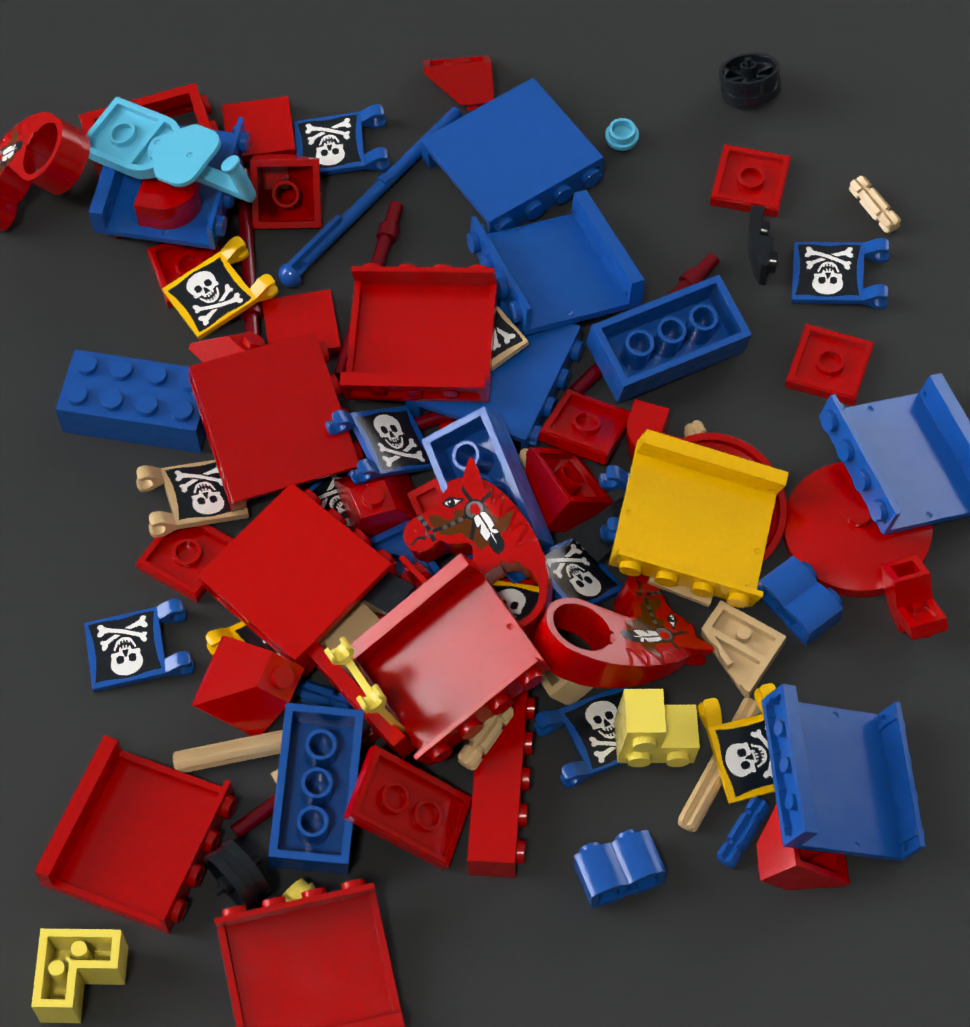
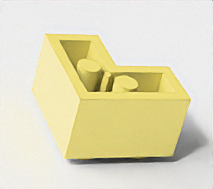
[614,689,700,767]
[31,928,129,1023]

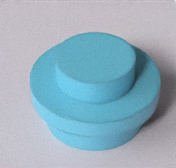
[605,118,639,151]

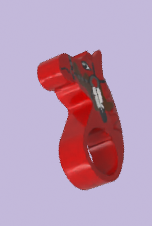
[0,112,90,232]
[403,458,553,637]
[531,575,714,688]

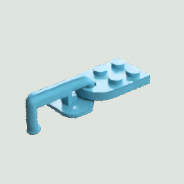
[86,96,256,203]

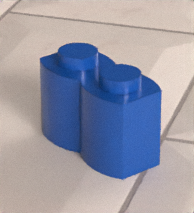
[757,556,843,646]
[574,829,666,908]

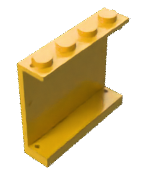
[609,429,789,608]

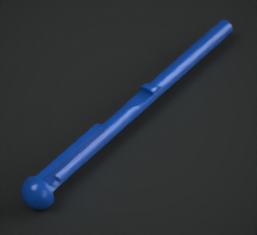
[278,107,462,288]

